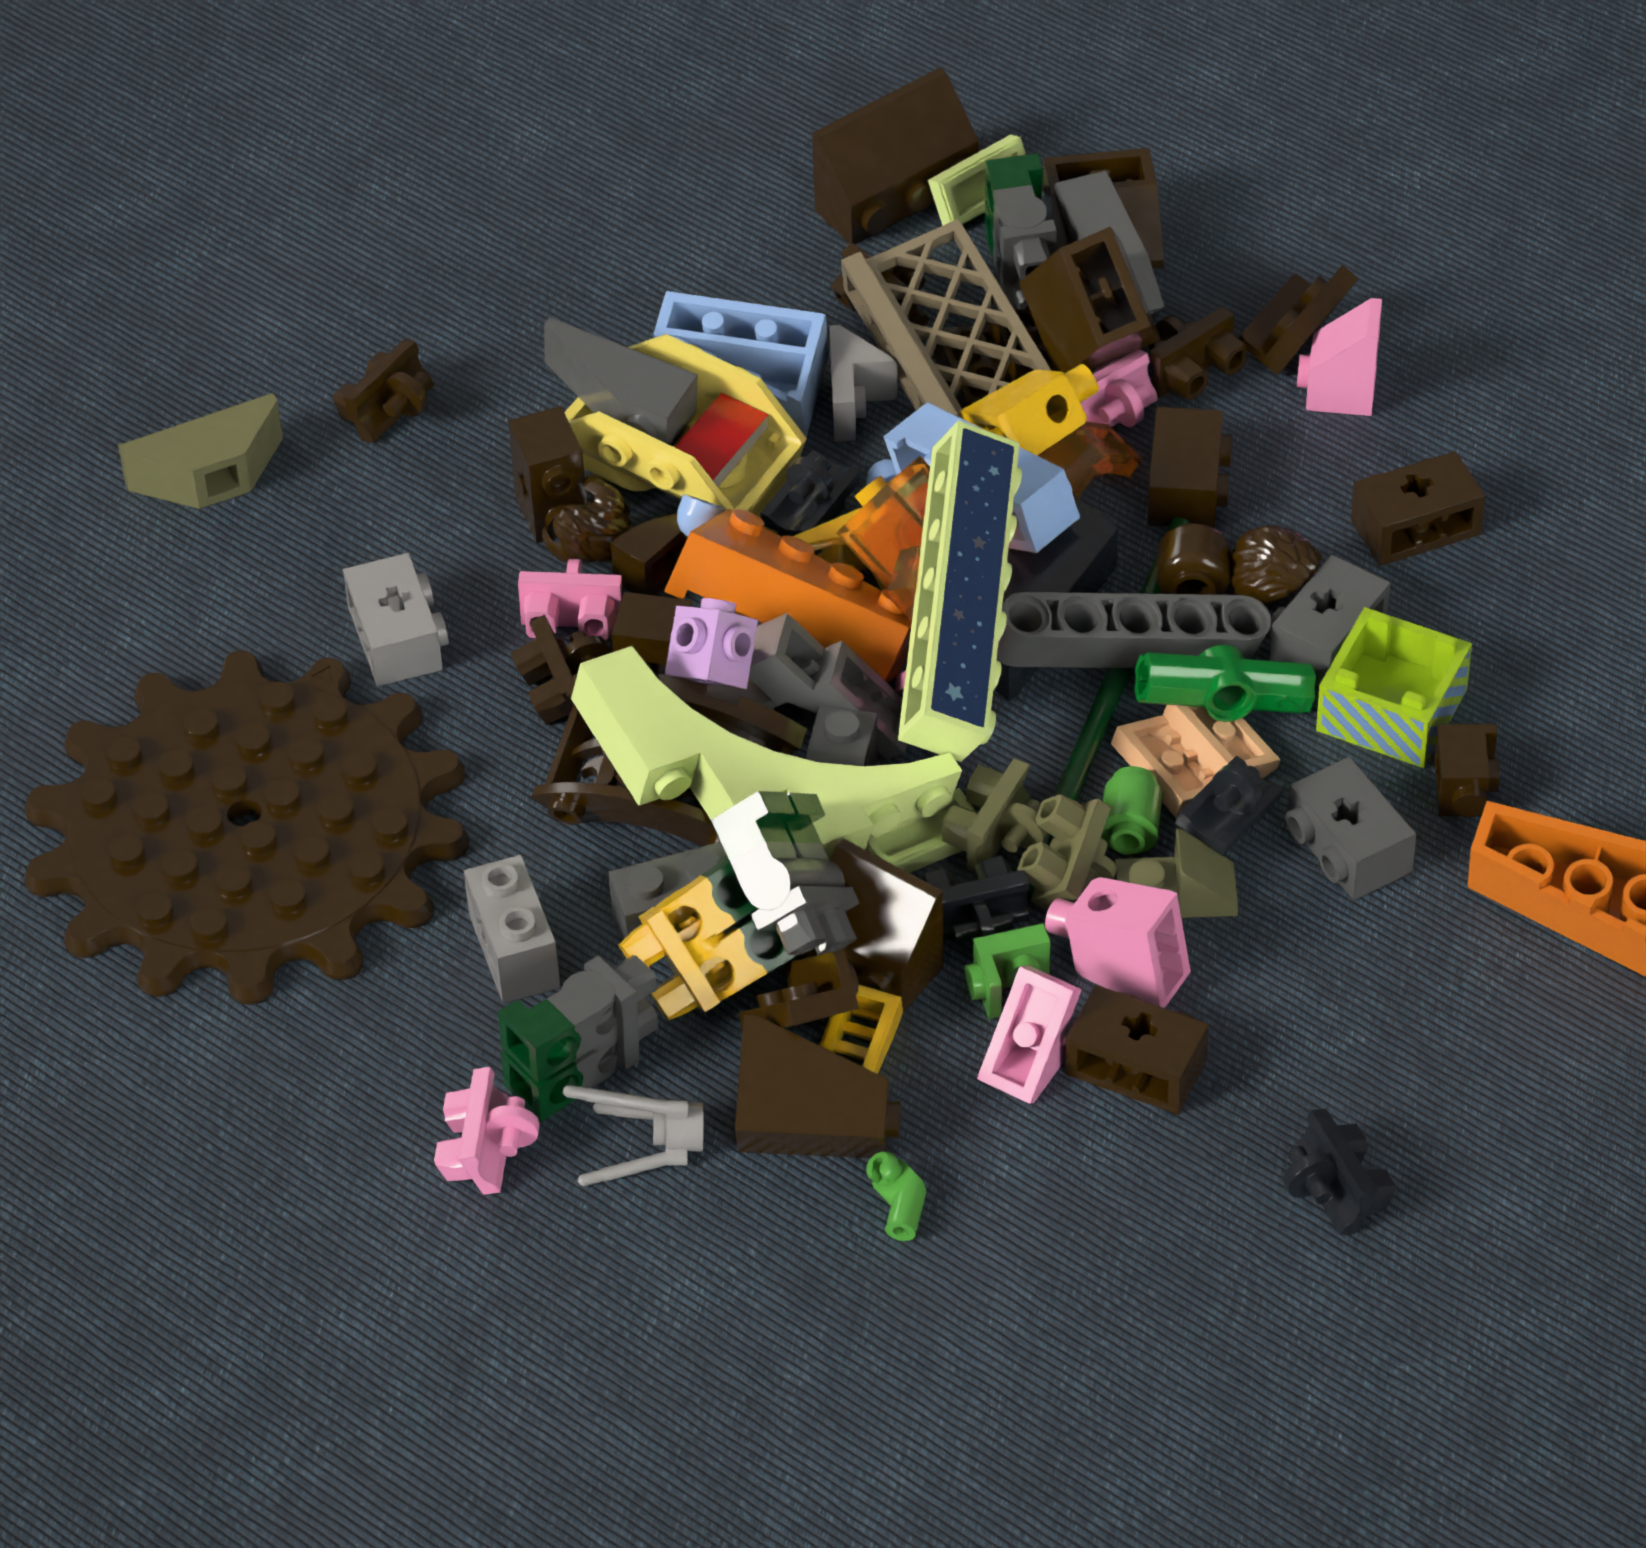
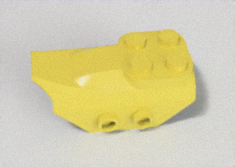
[564,334,807,535]

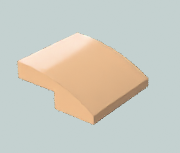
[1111,705,1280,818]

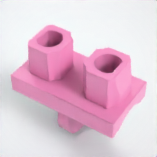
[1071,349,1158,444]
[518,558,622,640]
[434,1067,540,1195]

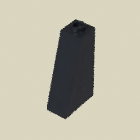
[994,498,1118,701]

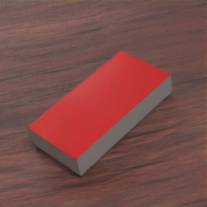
[675,393,769,487]

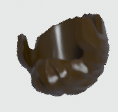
[542,474,631,564]
[1230,524,1321,604]

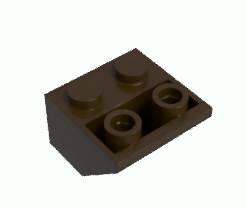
[1043,148,1164,268]
[1019,227,1161,374]

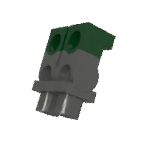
[985,153,1057,310]
[711,791,860,955]
[498,955,658,1122]

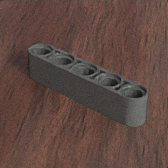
[997,592,1271,668]

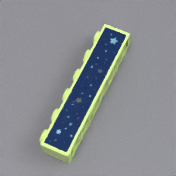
[898,420,1022,762]

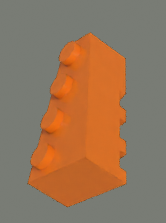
[664,509,914,683]
[1467,801,1646,977]

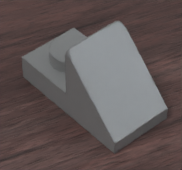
[829,325,898,442]

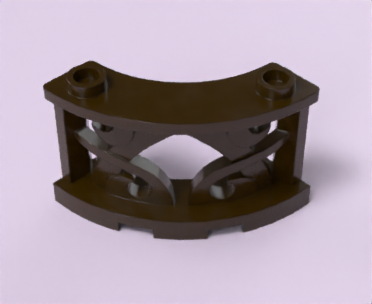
[531,674,807,846]

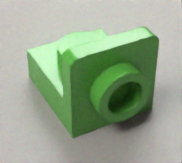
[965,923,1050,1020]

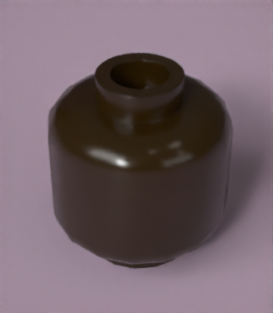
[1157,523,1231,595]

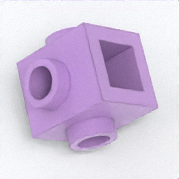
[665,598,758,689]

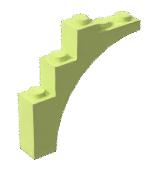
[571,646,962,860]

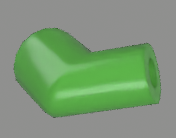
[866,1151,926,1241]

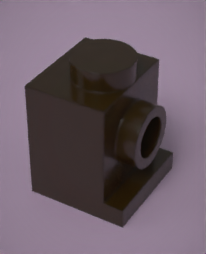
[1434,724,1499,817]

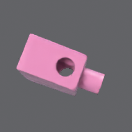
[1045,877,1191,1008]

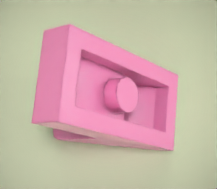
[977,965,1082,1104]

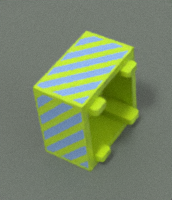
[1316,607,1472,768]

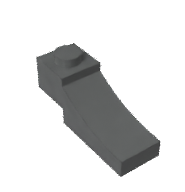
[749,613,907,760]

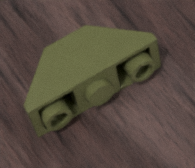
[118,393,283,509]

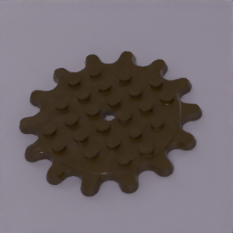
[24,650,470,1005]

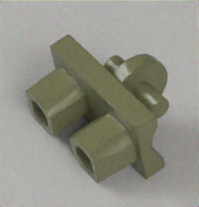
[942,758,1048,872]
[1017,794,1117,910]

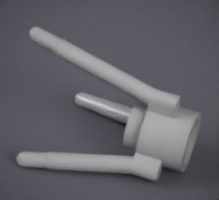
[563,1085,703,1186]

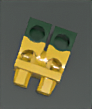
[618,854,797,1020]

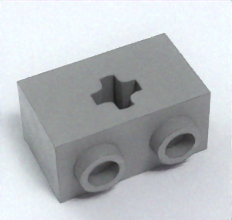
[343,553,449,687]
[464,855,560,1003]

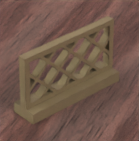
[841,219,1051,418]

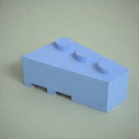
[653,291,830,437]
[883,402,1080,553]

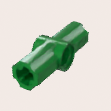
[1134,645,1316,722]

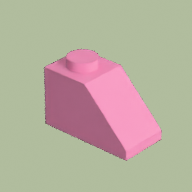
[1297,298,1382,416]

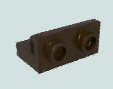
[1239,265,1359,376]
[738,949,859,1031]

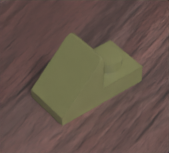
[1115,829,1238,918]

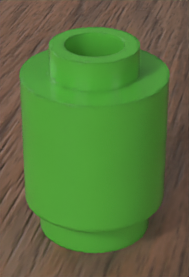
[1101,766,1163,854]

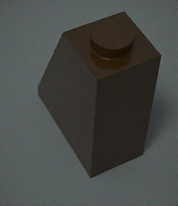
[735,1014,901,1158]

